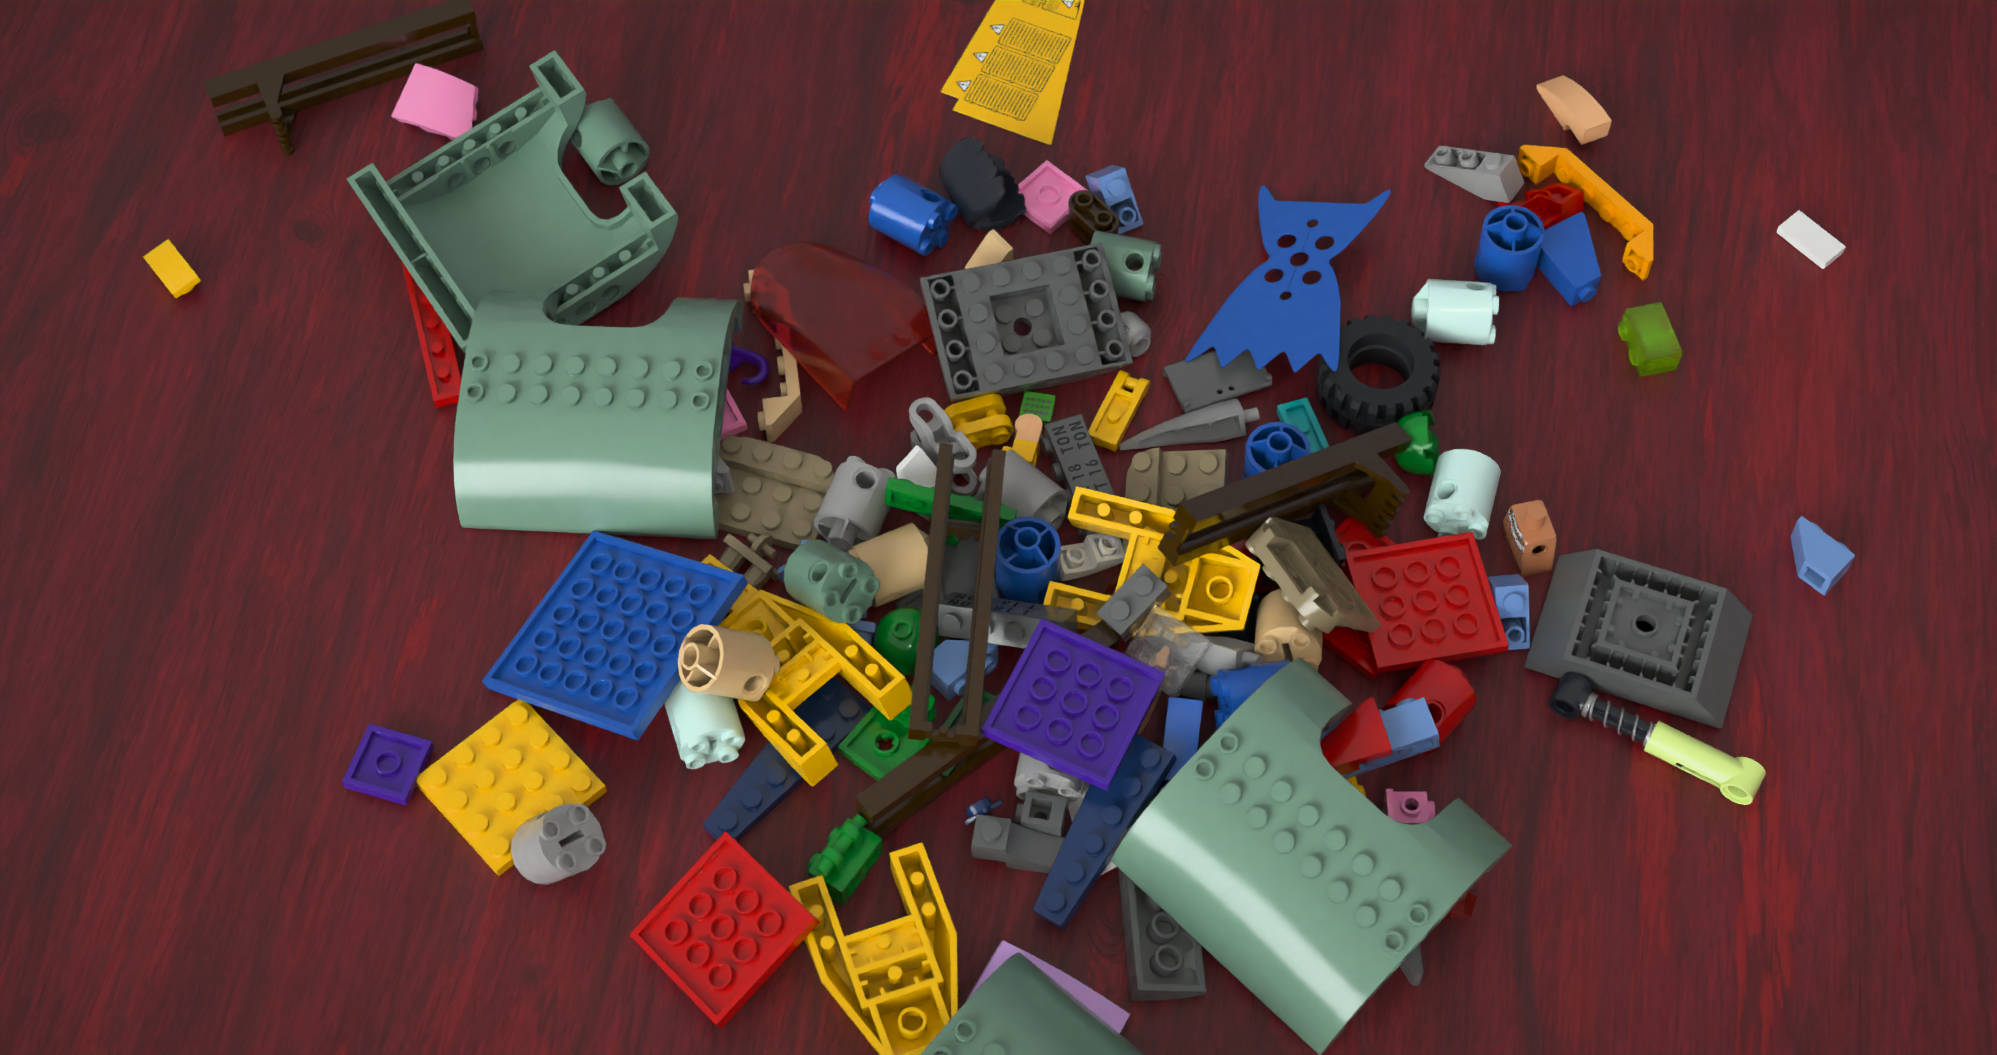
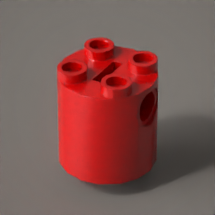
[1381,659,1477,756]

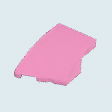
[391,63,478,140]

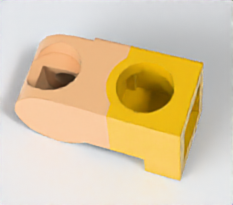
[1002,414,1043,467]

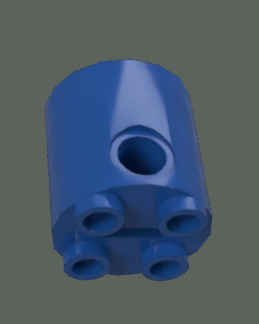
[868,173,958,256]
[1474,205,1545,292]
[1242,422,1311,479]
[995,516,1061,604]
[1210,660,1290,729]

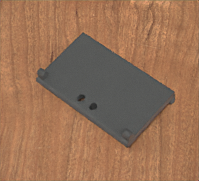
[1163,350,1273,413]
[924,530,1000,602]

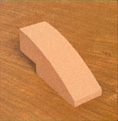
[1536,75,1612,145]

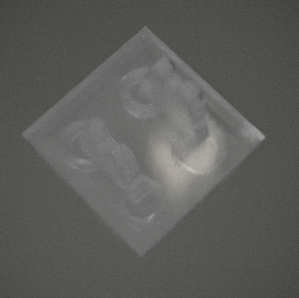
[1124,605,1213,698]

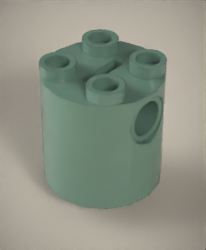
[570,98,649,185]
[1090,231,1162,302]
[784,539,880,624]

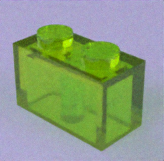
[1618,302,1682,377]

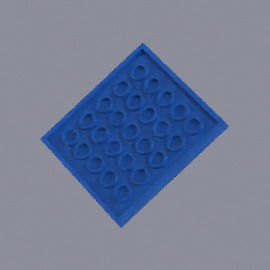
[482,530,748,741]

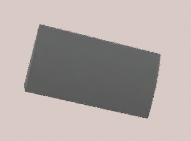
[1118,869,1206,1001]

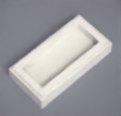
[1776,210,1846,269]

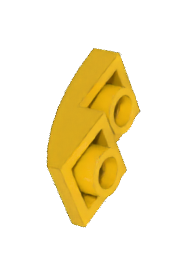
[143,239,201,299]

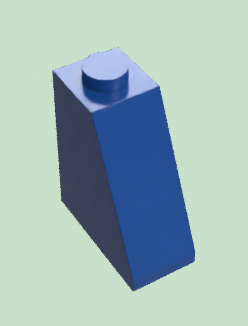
[1536,211,1601,306]
[1163,697,1203,785]

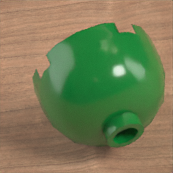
[1391,410,1439,475]
[874,607,941,676]

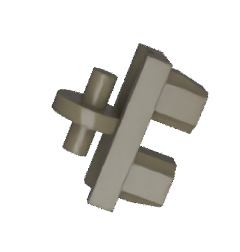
[719,532,778,590]

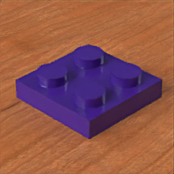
[342,723,434,806]

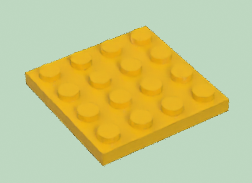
[416,700,607,876]

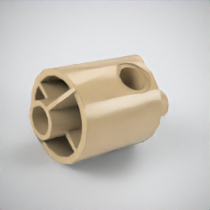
[847,523,929,608]
[1254,589,1323,672]
[678,624,780,701]

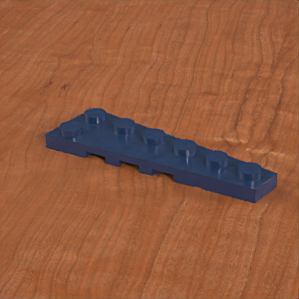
[703,676,871,842]
[1032,734,1177,931]

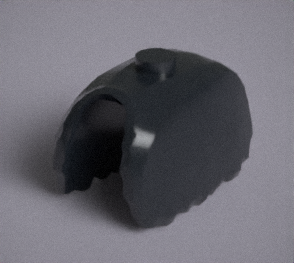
[939,136,1026,231]

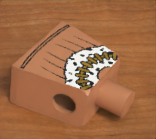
[1501,500,1557,577]

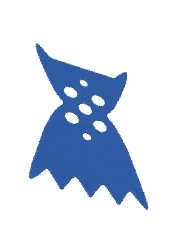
[1185,185,1391,372]

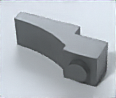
[971,814,1065,874]

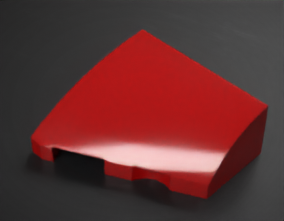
[1497,182,1584,230]
[1320,697,1393,775]

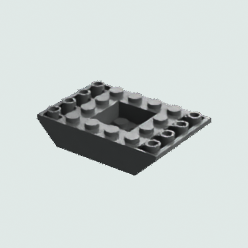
[920,243,1133,401]
[1524,549,1753,729]

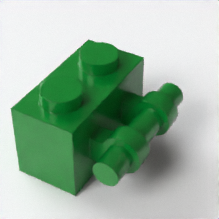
[807,814,883,906]

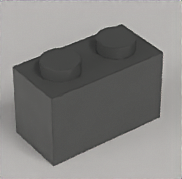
[1096,564,1171,642]

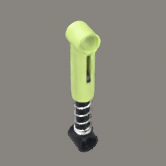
[1548,672,1766,805]

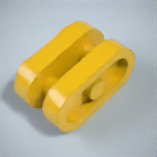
[944,394,1014,450]

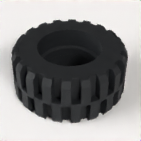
[1316,314,1441,435]

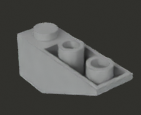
[1424,145,1524,203]

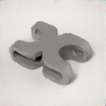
[909,397,977,496]

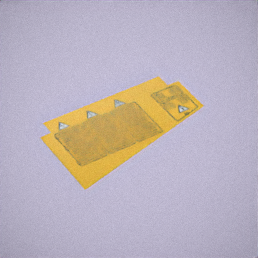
[941,0,1085,145]

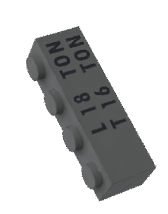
[1041,414,1115,540]
[938,592,1077,648]

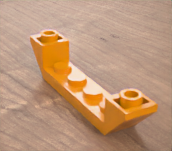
[1517,145,1653,281]

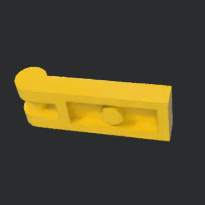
[1088,370,1150,452]

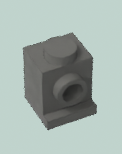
[1015,791,1067,837]

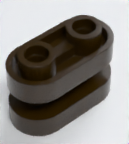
[1068,190,1119,246]

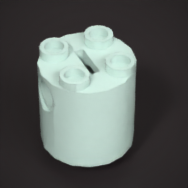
[1411,279,1499,345]
[1423,449,1501,540]
[664,680,745,769]

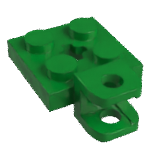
[837,685,937,781]

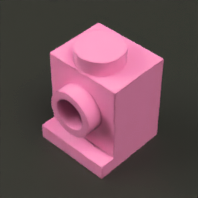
[1382,789,1435,825]

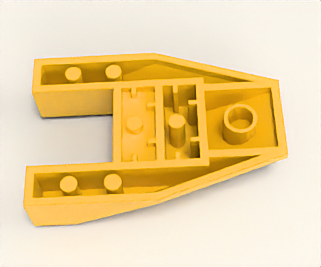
[1043,486,1261,638]
[718,589,912,787]
[789,842,958,1055]

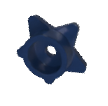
[963,796,1003,826]

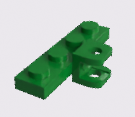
[884,477,1017,546]

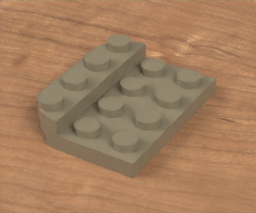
[714,435,834,550]
[1123,447,1229,554]
[1245,517,1381,633]

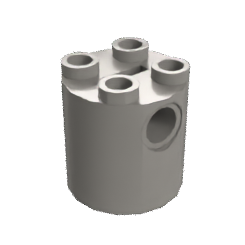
[975,449,1068,530]
[814,456,896,551]
[1014,752,1084,809]
[511,803,606,885]

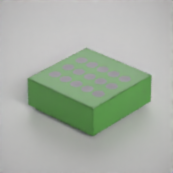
[1019,391,1056,427]

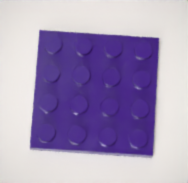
[981,618,1166,791]

